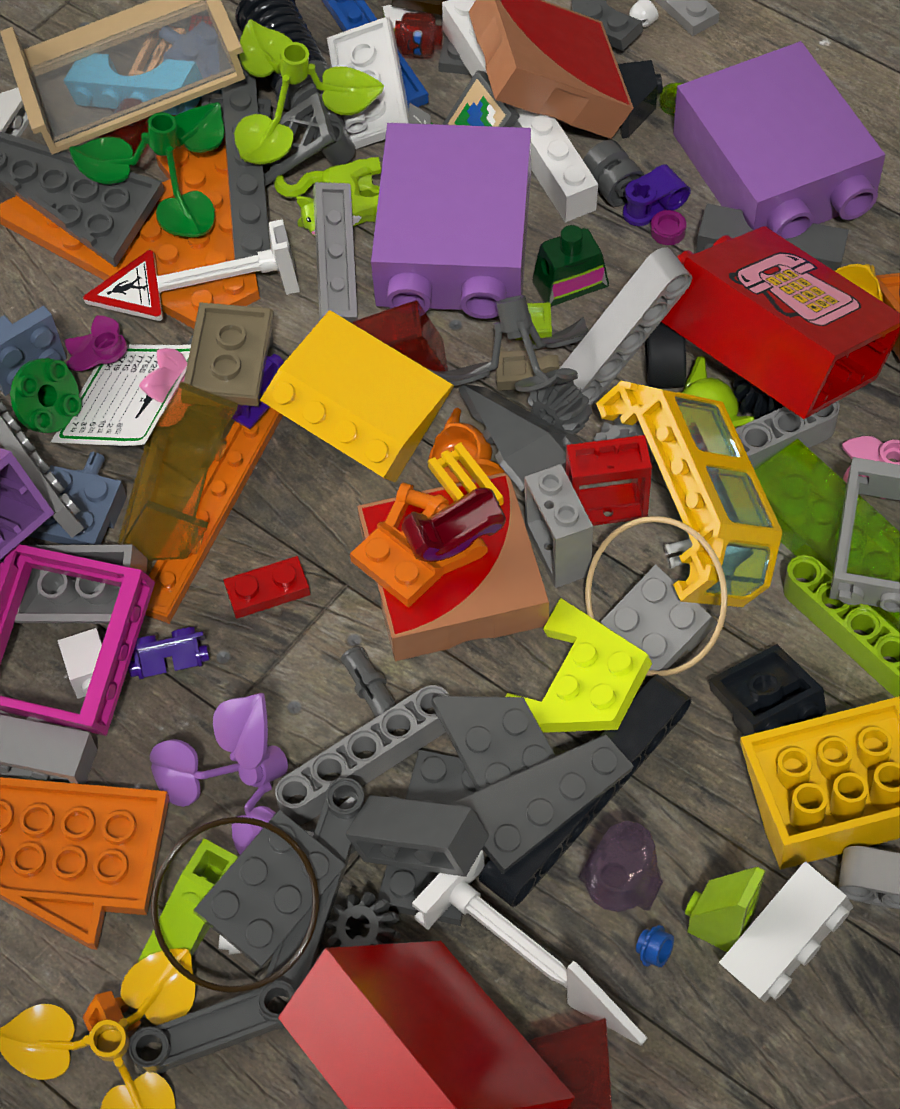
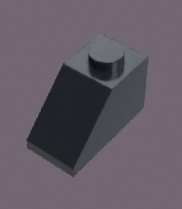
[618,60,663,139]

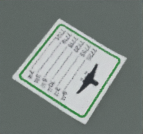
[51,344,191,446]

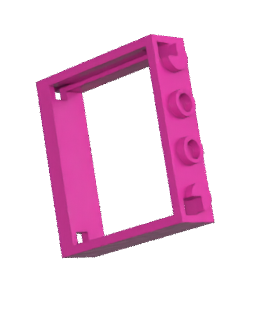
[0,544,155,736]

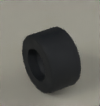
[645,322,686,389]

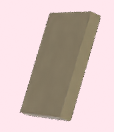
[182,302,274,406]

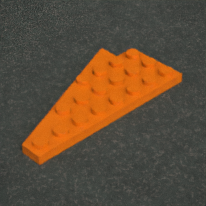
[0,777,170,950]

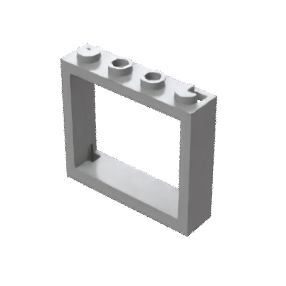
[829,457,900,612]

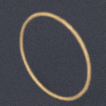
[585,516,728,676]

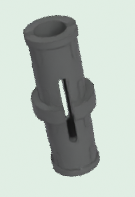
[341,646,396,717]

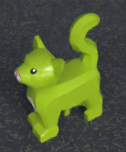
[274,157,381,236]

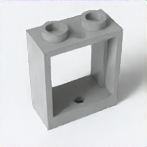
[524,464,593,588]

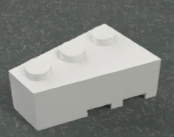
[719,861,853,1002]

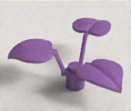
[150,693,288,855]

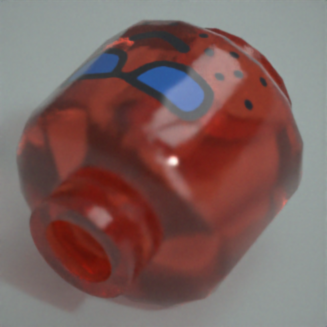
[395,12,443,57]

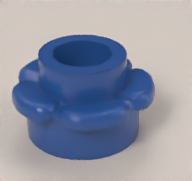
[636,925,674,968]

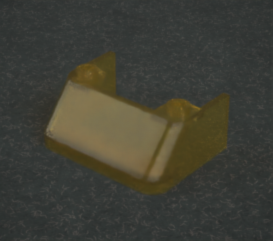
[117,381,238,561]

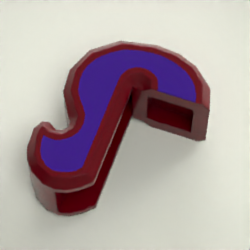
[401,488,506,562]

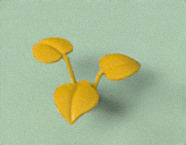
[0,949,196,1109]

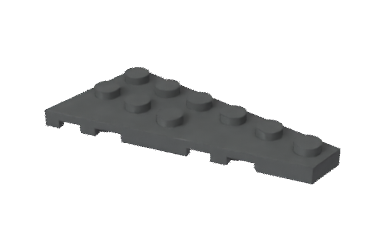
[0,131,164,267]

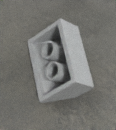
[14,545,148,624]

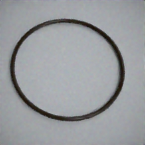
[151,817,319,993]

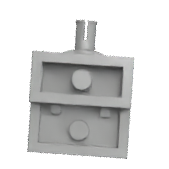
[601,564,717,671]

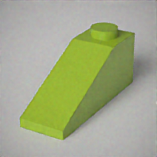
[685,867,765,952]

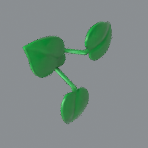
[69,102,224,237]

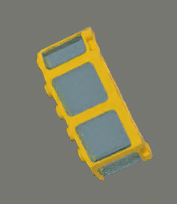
[596,381,783,607]

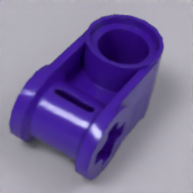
[623,164,691,226]

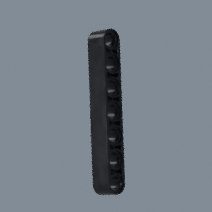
[479,675,692,908]

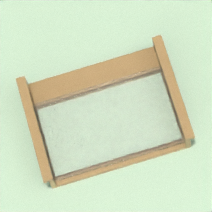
[0,0,246,155]

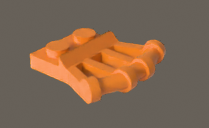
[350,482,488,608]

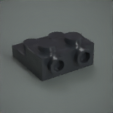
[709,644,826,736]

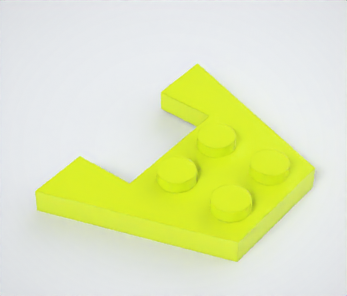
[505,598,652,733]

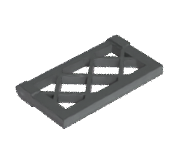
[263,92,336,186]

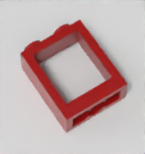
[566,435,652,526]

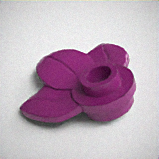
[64,315,127,371]

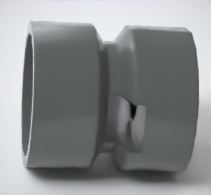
[583,140,645,207]

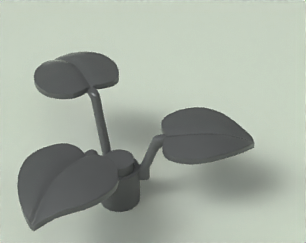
[428,295,589,392]

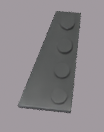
[449,735,634,874]

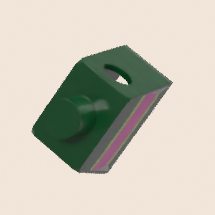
[532,225,609,307]

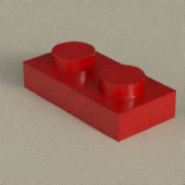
[223,556,311,619]

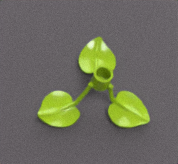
[234,19,384,164]

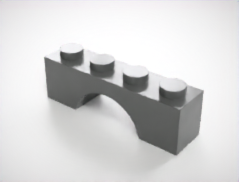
[696,203,849,271]

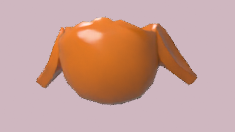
[428,407,505,484]

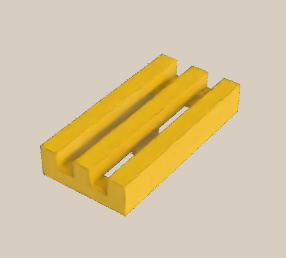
[428,442,503,506]

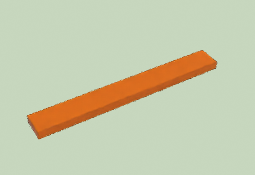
[145,407,283,624]

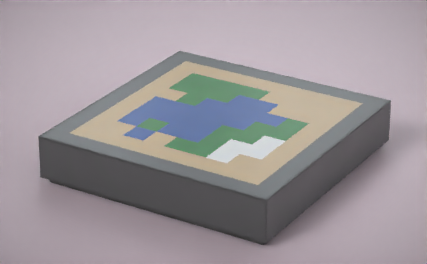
[442,70,520,127]

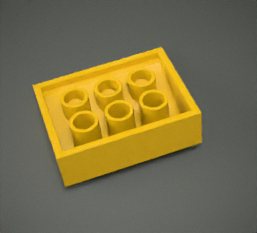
[260,310,454,482]
[740,696,900,870]

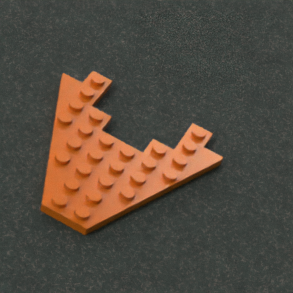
[0,105,260,329]

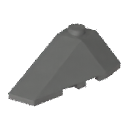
[459,384,583,492]

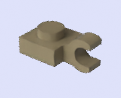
[496,350,559,391]

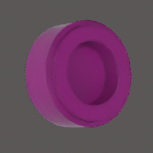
[650,210,686,245]

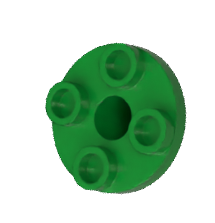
[10,358,82,433]

